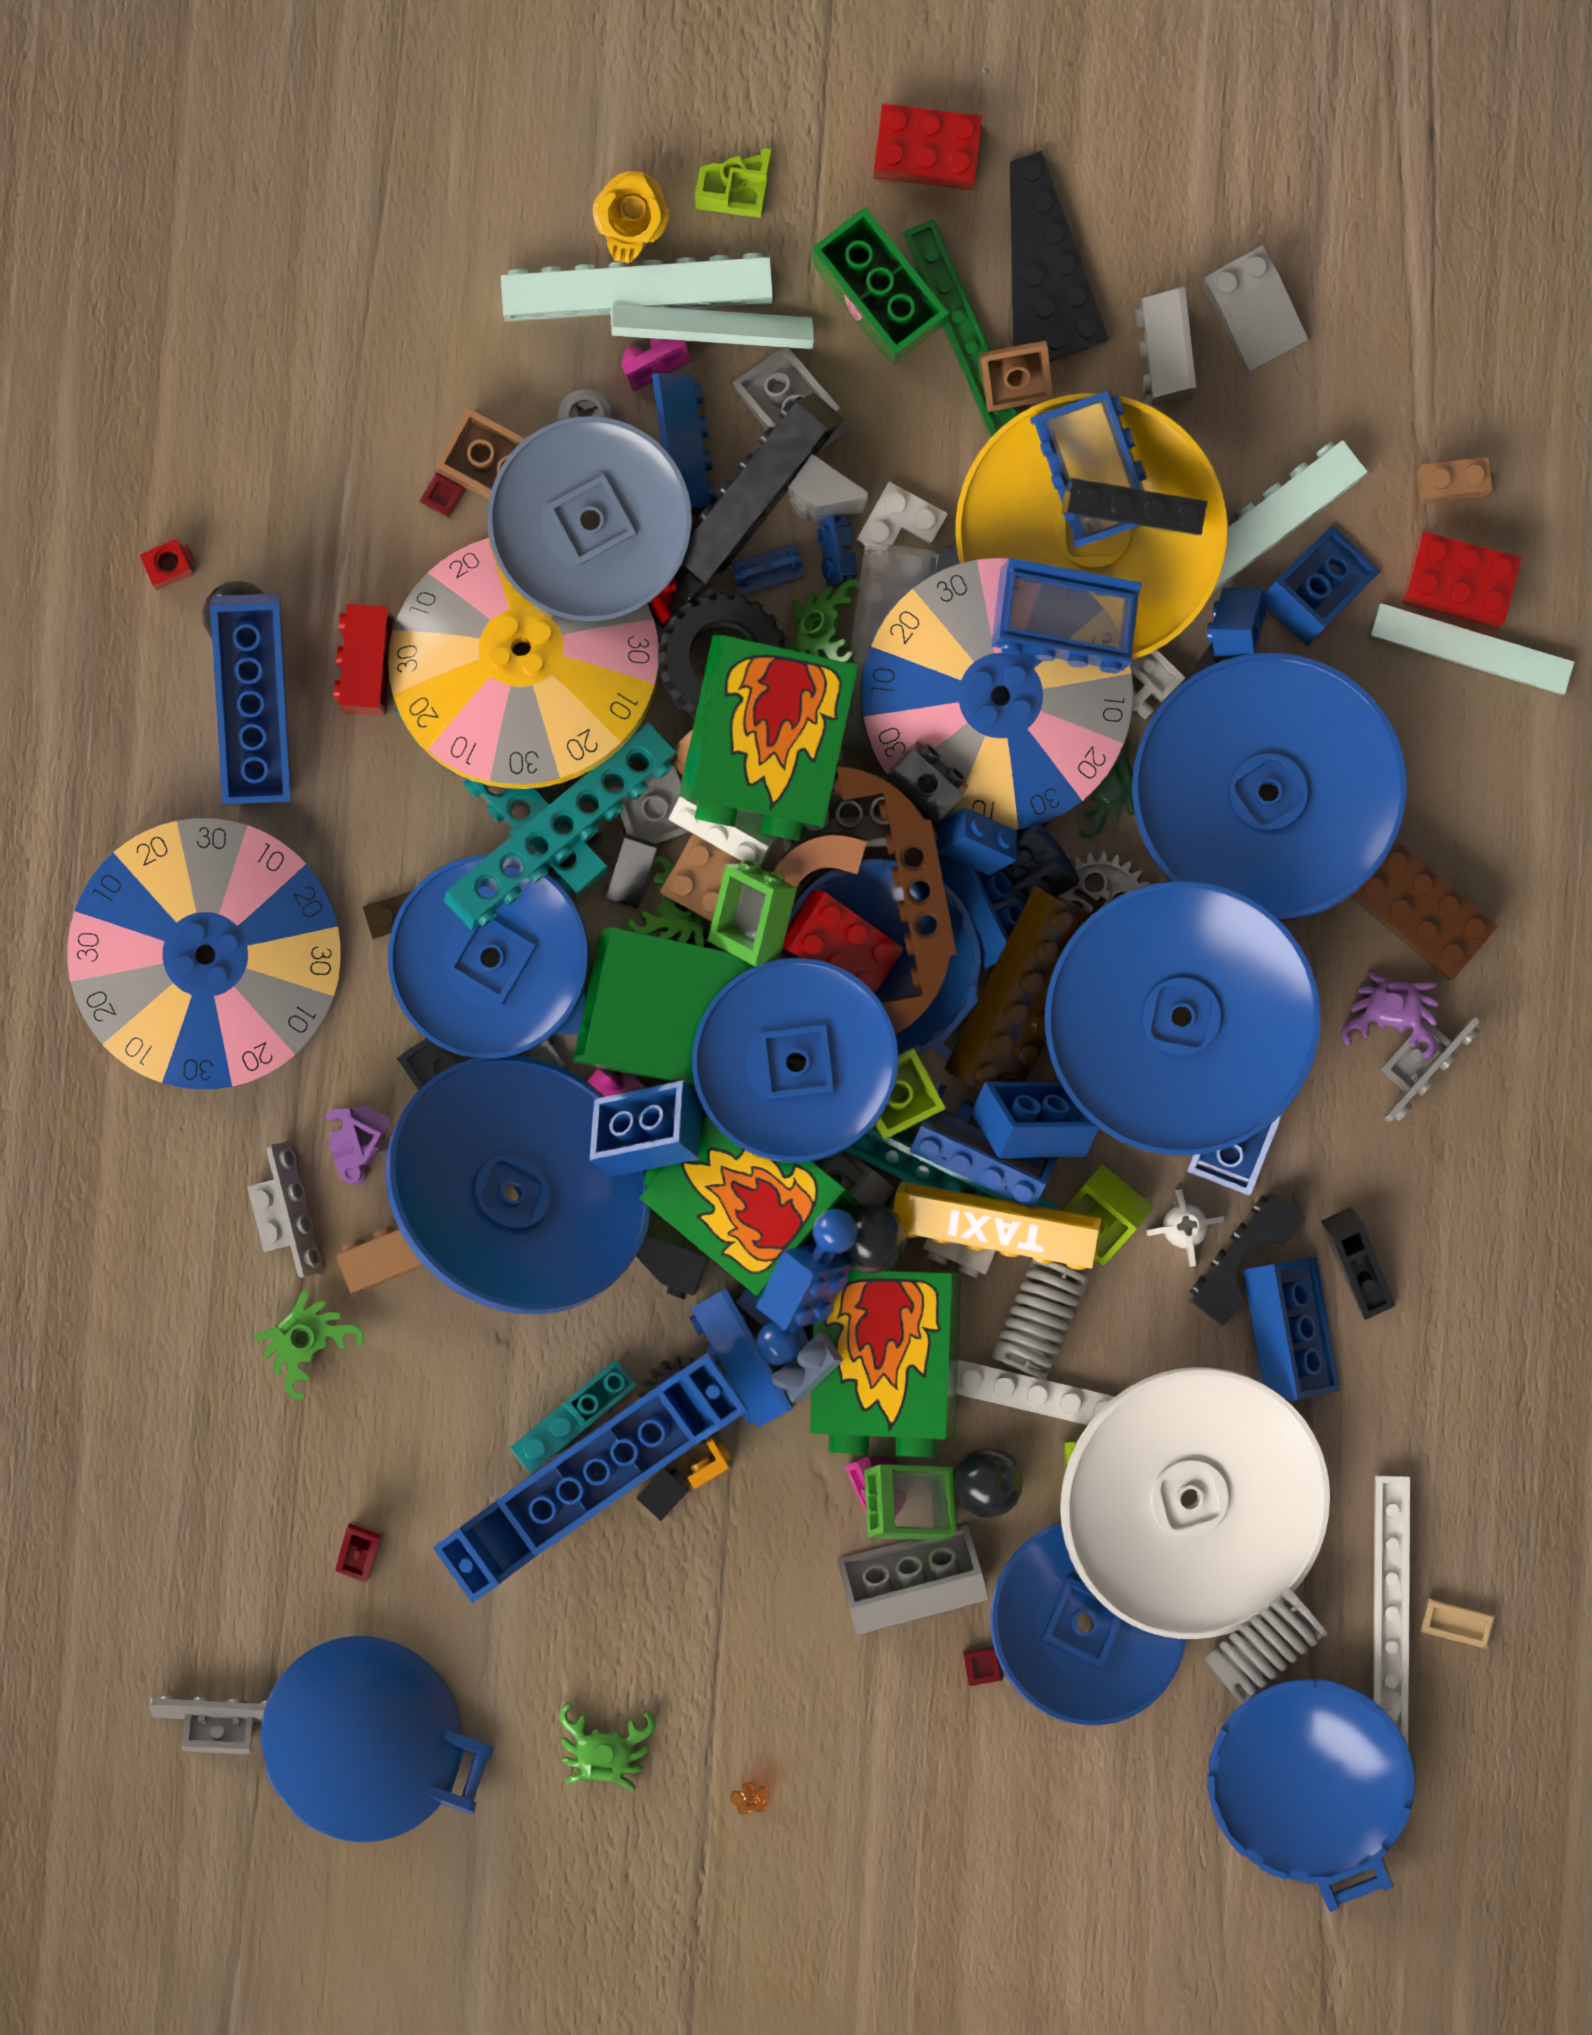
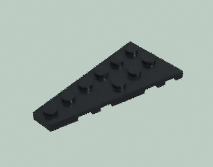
[1009,151,1109,362]

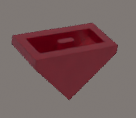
[335,1521,385,1583]

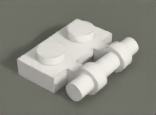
[1130,650,1186,719]

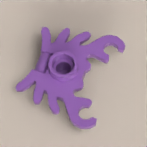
[1341,970,1439,1060]

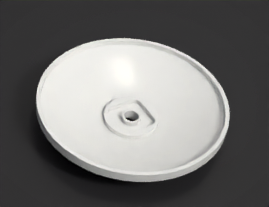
[1060,1367,1330,1639]

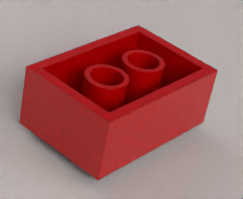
[873,103,982,191]
[1402,531,1522,628]
[333,604,393,716]
[782,890,904,994]

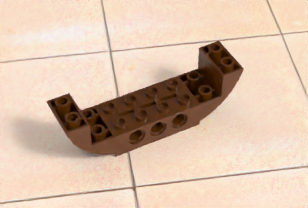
[833,766,957,1035]

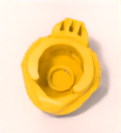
[592,171,670,263]

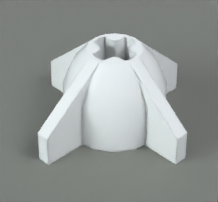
[1146,1189,1225,1267]

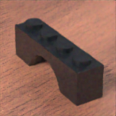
[1061,478,1208,536]
[1189,1193,1306,1326]

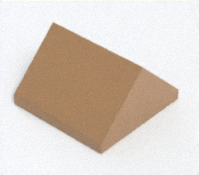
[978,341,1054,412]

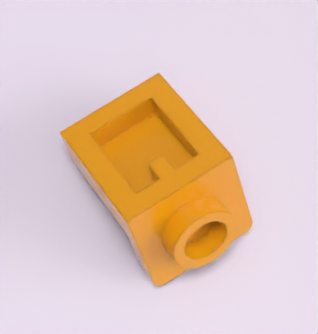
[687,1439,732,1489]

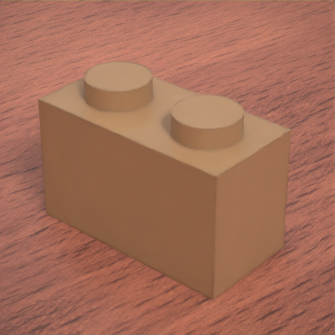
[1417,457,1492,504]

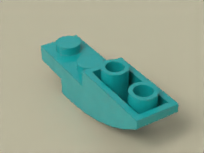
[509,1360,637,1475]

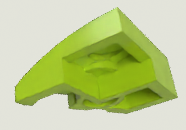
[695,148,771,218]

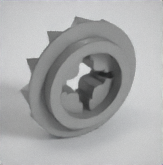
[558,389,612,421]

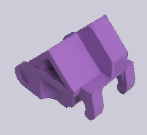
[325,1106,390,1185]

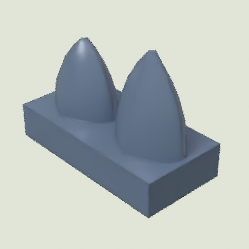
[772,1333,843,1403]

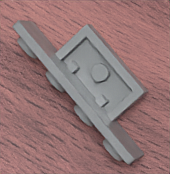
[1380,1016,1481,1122]
[247,1142,323,1278]
[149,1695,267,1755]

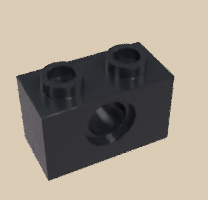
[886,740,968,823]

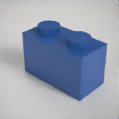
[1207,587,1266,657]
[938,807,1017,875]

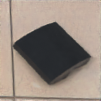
[1002,823,1080,904]

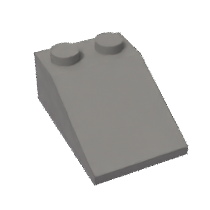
[1200,245,1309,373]
[732,347,849,449]

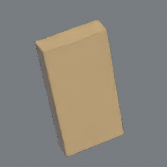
[1420,1598,1495,1649]

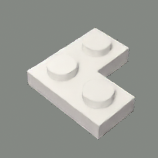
[856,481,948,558]

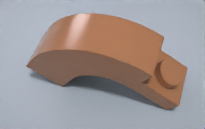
[773,831,867,887]

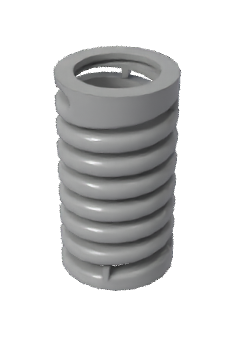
[990,1257,1090,1381]
[1203,1587,1327,1705]

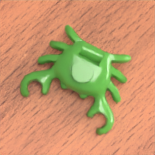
[788,579,864,663]
[627,856,705,947]
[254,1290,364,1400]
[559,1702,656,1791]

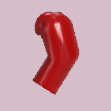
[649,578,677,626]

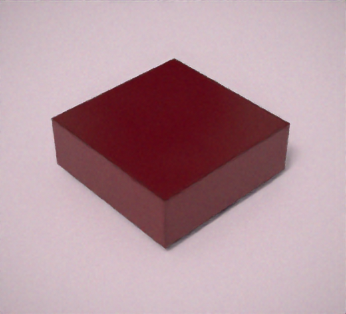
[419,472,466,519]
[963,1646,1002,1686]

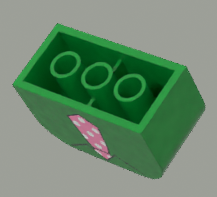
[811,207,949,364]

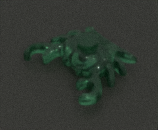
[1079,739,1135,839]

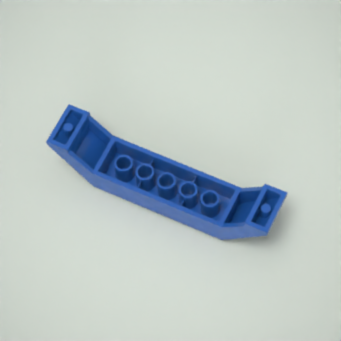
[432,1353,748,1603]

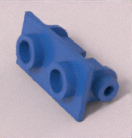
[817,515,858,587]
[731,544,805,595]

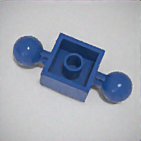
[756,1209,857,1366]

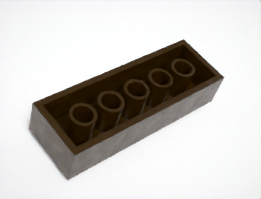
[944,886,1093,1090]

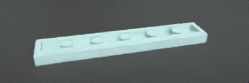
[611,304,814,349]
[1370,603,1574,695]

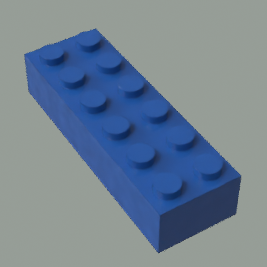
[210,593,292,804]

